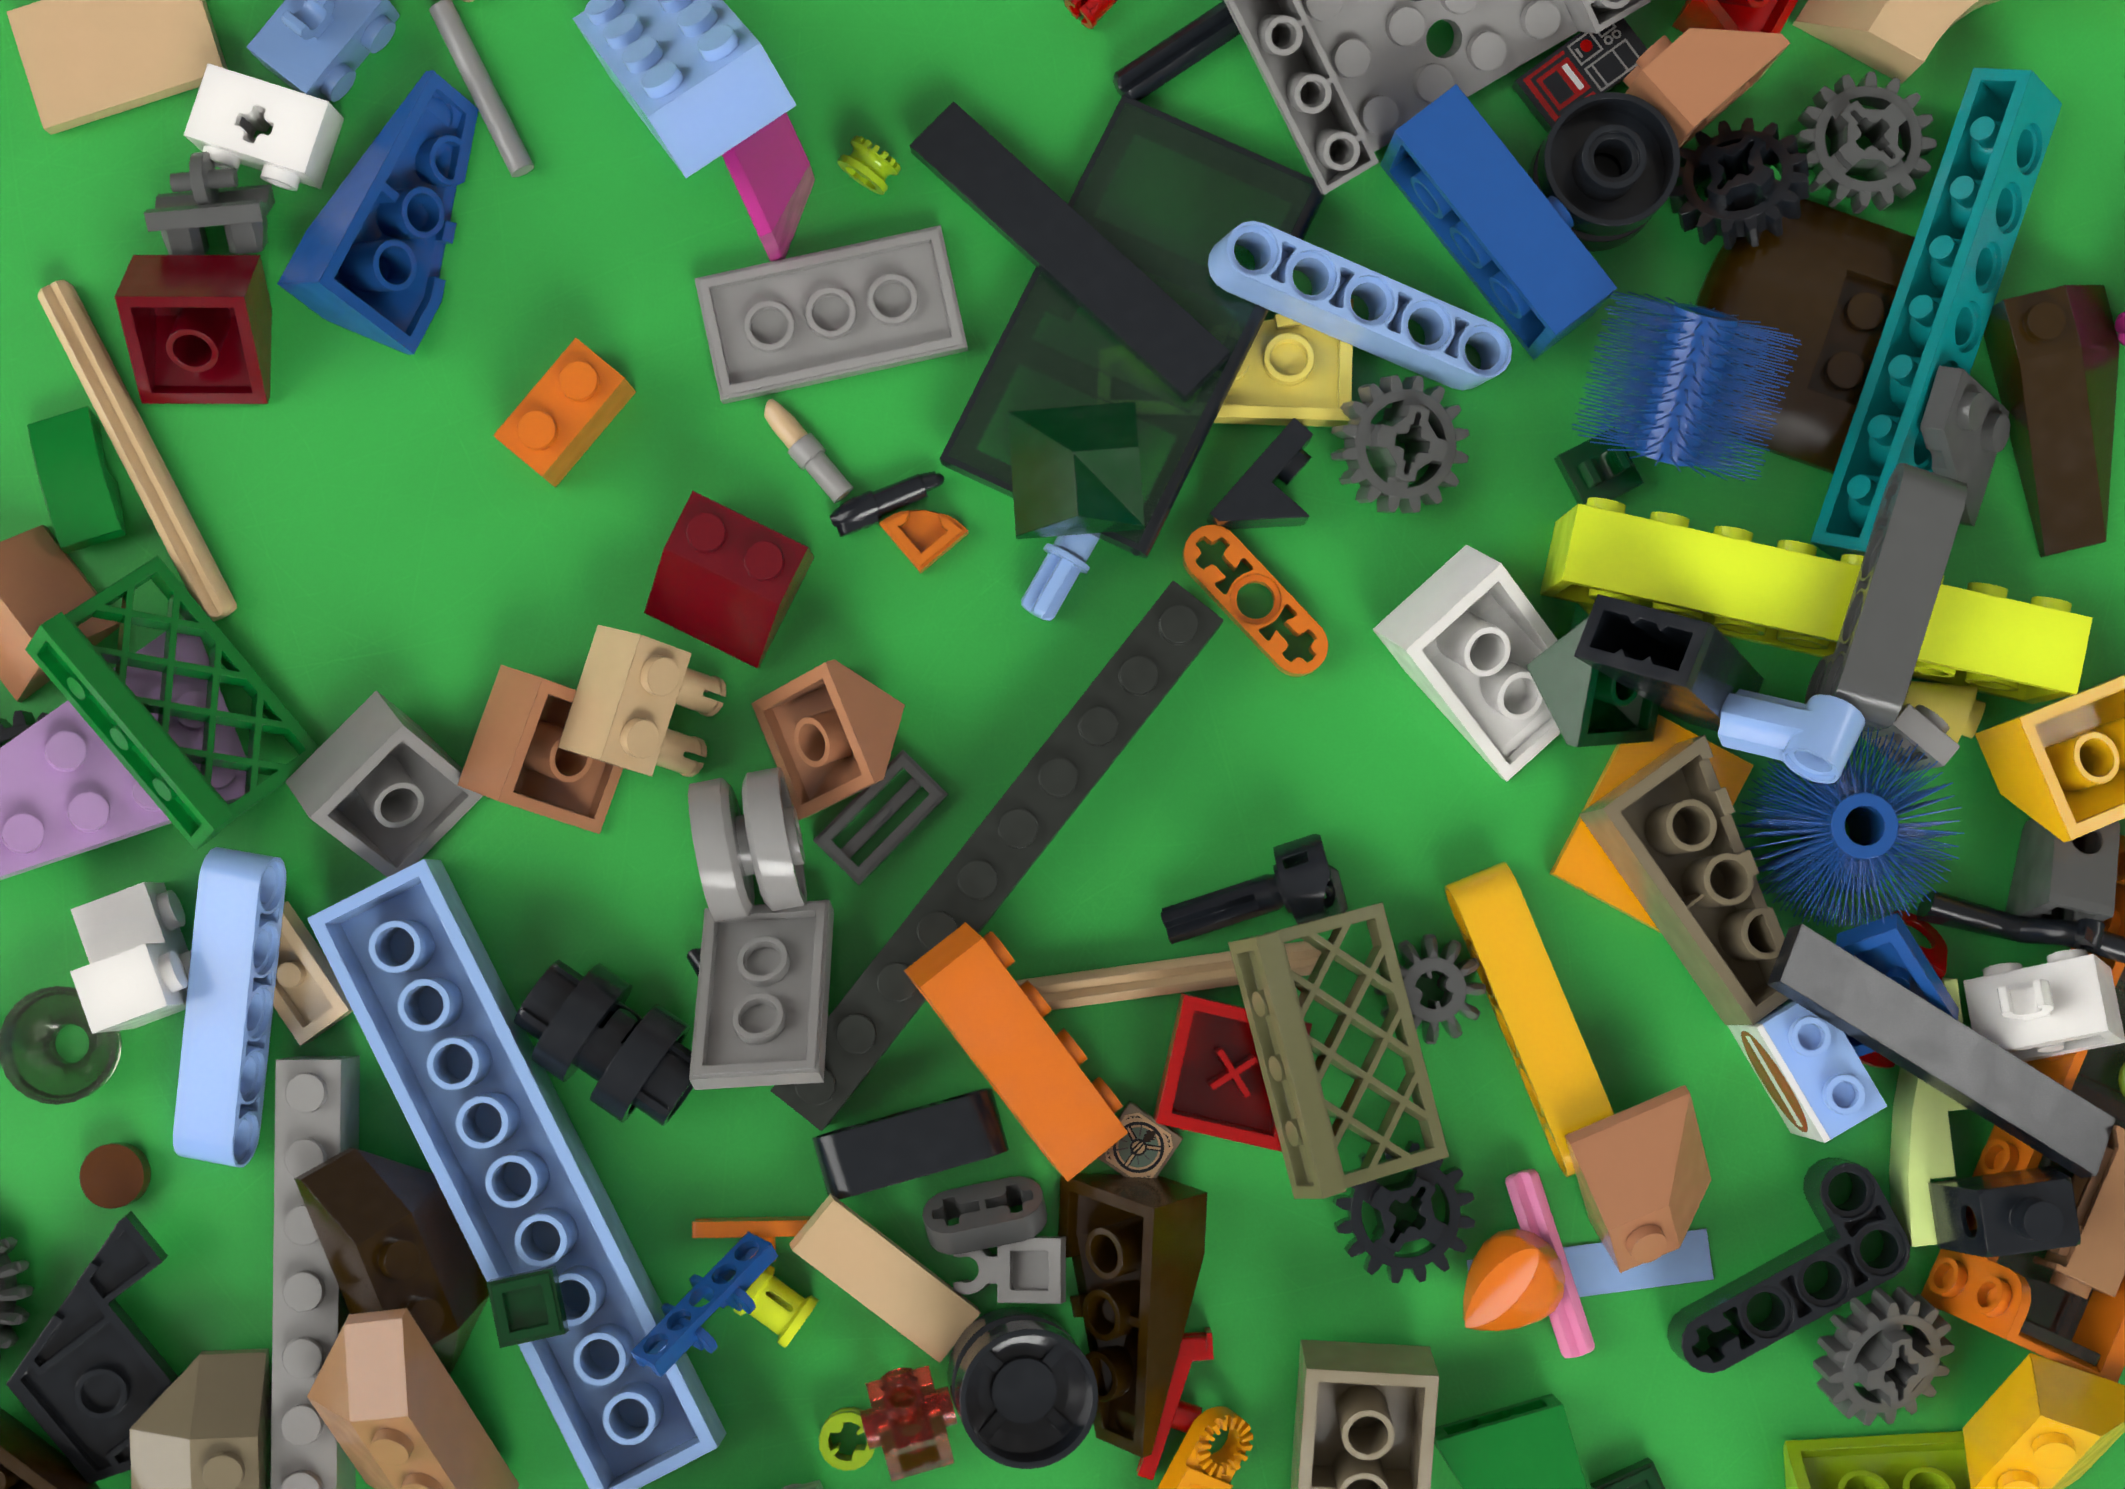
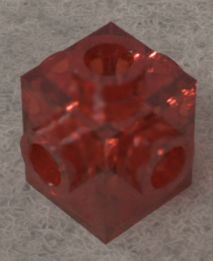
[859,1365,958,1481]

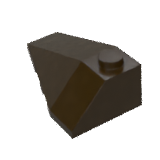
[1983,285,2120,557]
[1058,1173,1207,1458]

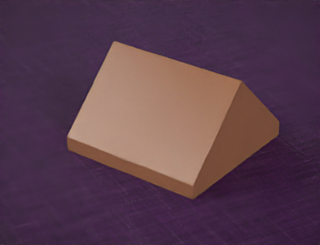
[0,525,120,703]

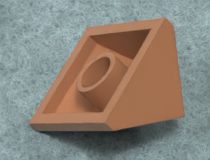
[751,659,905,820]

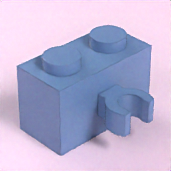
[247,0,400,102]

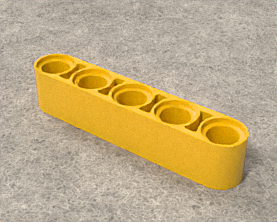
[1445,862,1614,1177]

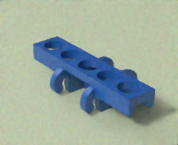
[631,1232,778,1377]

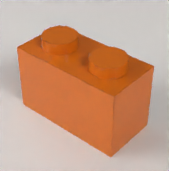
[493,338,636,488]

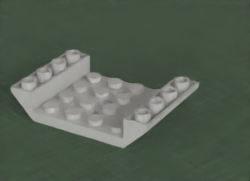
[1224,0,1651,195]

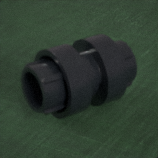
[514,960,693,1126]

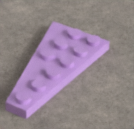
[0,619,246,880]

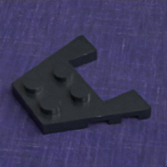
[6,1211,272,1484]

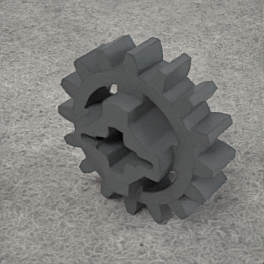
[1795,71,1937,214]
[1331,375,1469,513]
[1813,1286,1955,1426]

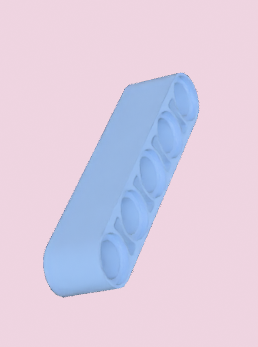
[1208,221,1512,391]
[173,847,286,1168]

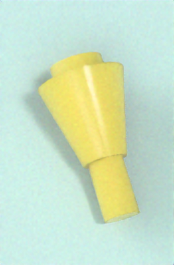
[1903,681,1986,743]

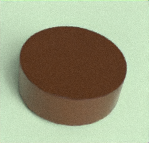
[79,1142,151,1209]

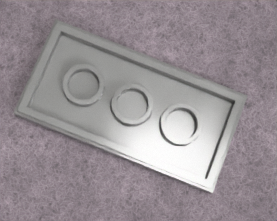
[694,225,968,404]

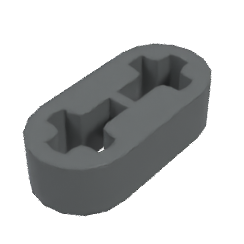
[922,1176,1048,1255]

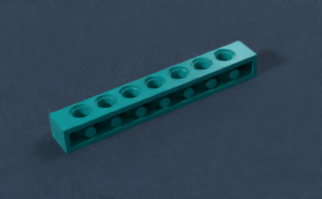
[1810,68,2062,561]

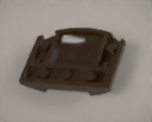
[1695,199,1915,474]

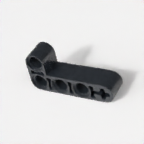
[1667,1157,1910,1373]

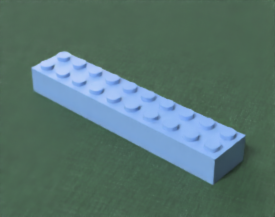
[307,859,727,1489]

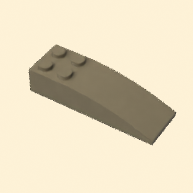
[1290,1340,1439,1489]

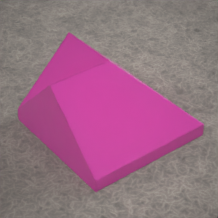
[722,112,815,262]

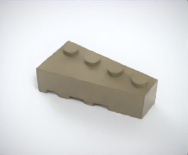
[1579,735,1789,1025]

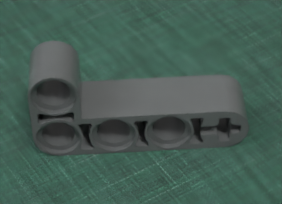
[1804,463,1968,732]

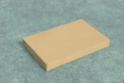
[6,0,227,135]

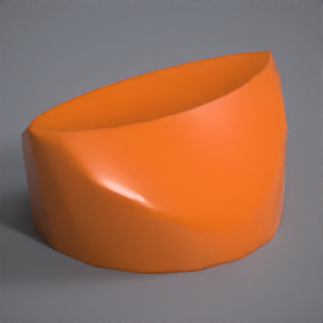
[1463,1228,1565,1331]

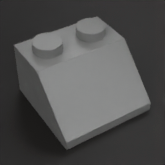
[285,690,483,877]

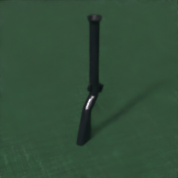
[1916,890,2125,964]

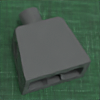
[2005,819,2121,922]

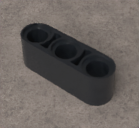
[812,1088,1009,1199]

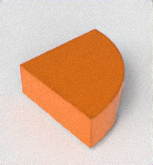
[879,510,969,574]

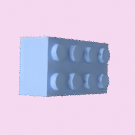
[572,0,797,178]

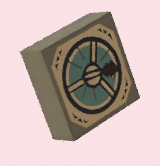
[1098,1100,1183,1178]

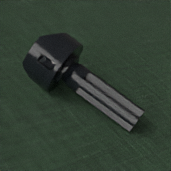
[1161,834,1348,944]

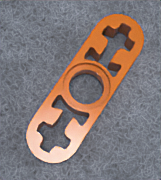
[1182,525,1328,677]

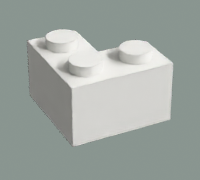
[70,882,191,1034]

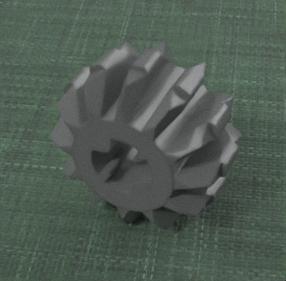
[1374,934,1486,1044]

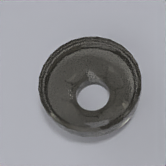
[0,986,122,1105]

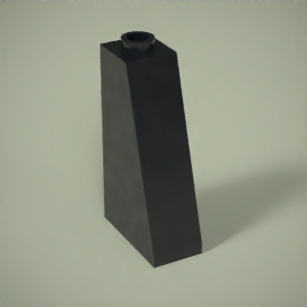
[1574,594,1764,732]

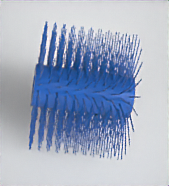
[1572,291,1802,481]
[1736,727,1964,927]

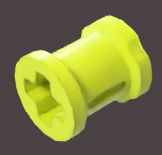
[733,1265,819,1348]

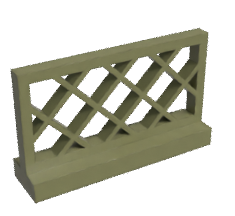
[1228,902,1449,1199]

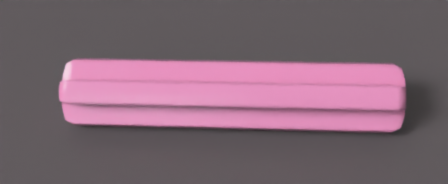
[1505,1169,1595,1358]

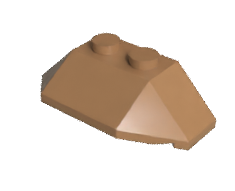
[307,1308,519,1489]

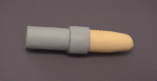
[764,399,854,504]

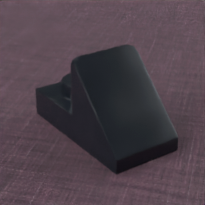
[1207,418,1313,529]

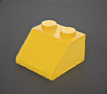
[1962,1353,2125,1489]

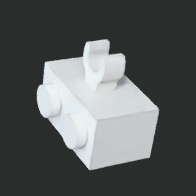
[1963,949,2125,1062]

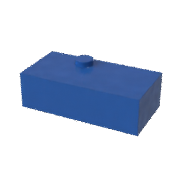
[1380,84,1617,360]

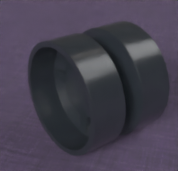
[1528,92,1680,252]
[947,1307,1098,1469]

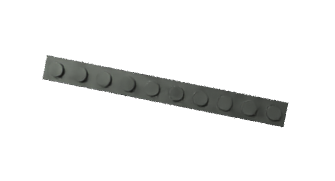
[770,581,1224,1131]

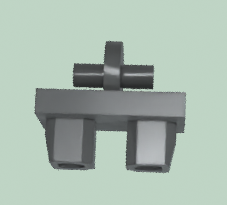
[144,151,275,255]

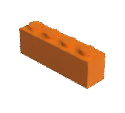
[904,922,1128,1182]

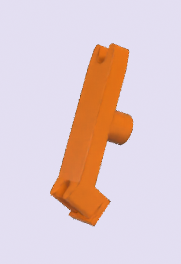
[692,1216,811,1262]

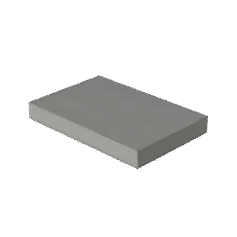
[689,900,834,1090]

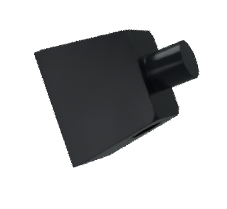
[1928,1166,2081,1257]

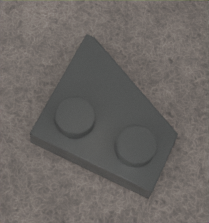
[1920,366,2010,526]

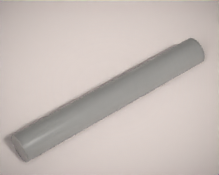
[429,0,534,177]

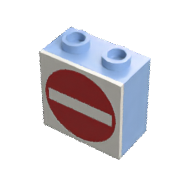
[1727,999,1887,1143]

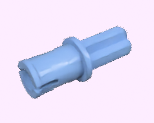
[1021,534,1100,621]

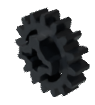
[1669,118,1810,250]
[1333,1141,1475,1283]

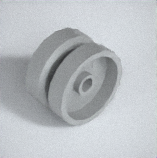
[688,767,807,922]

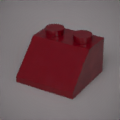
[115,255,272,404]
[644,491,814,669]

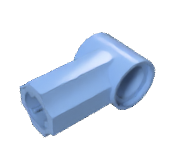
[1717,689,1865,784]

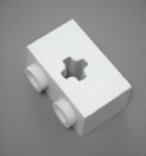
[183,63,344,191]

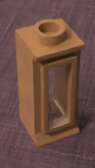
[2032,1125,2125,1300]

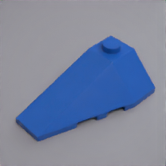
[277,70,479,354]

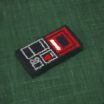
[1512,18,1647,133]

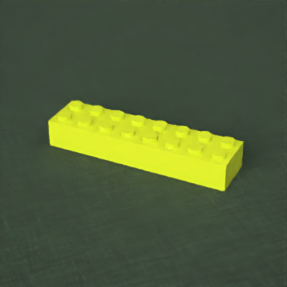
[1540,497,2093,704]

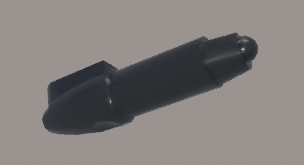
[830,471,945,537]

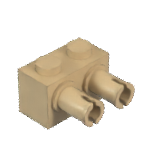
[558,625,727,777]

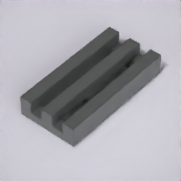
[813,750,948,885]

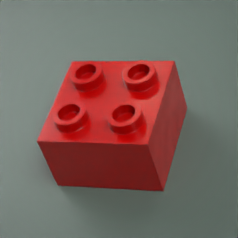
[1153,993,1312,1152]

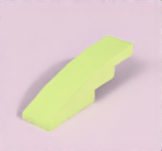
[1889,978,1968,1247]

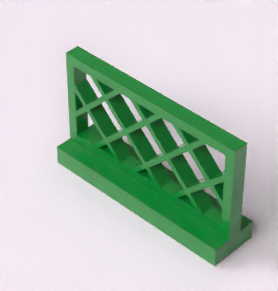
[25,555,319,850]

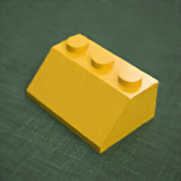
[1975,674,2125,842]

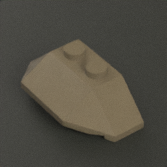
[129,1348,271,1489]

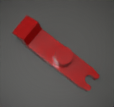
[1136,1327,1214,1481]

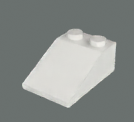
[1373,545,1561,782]

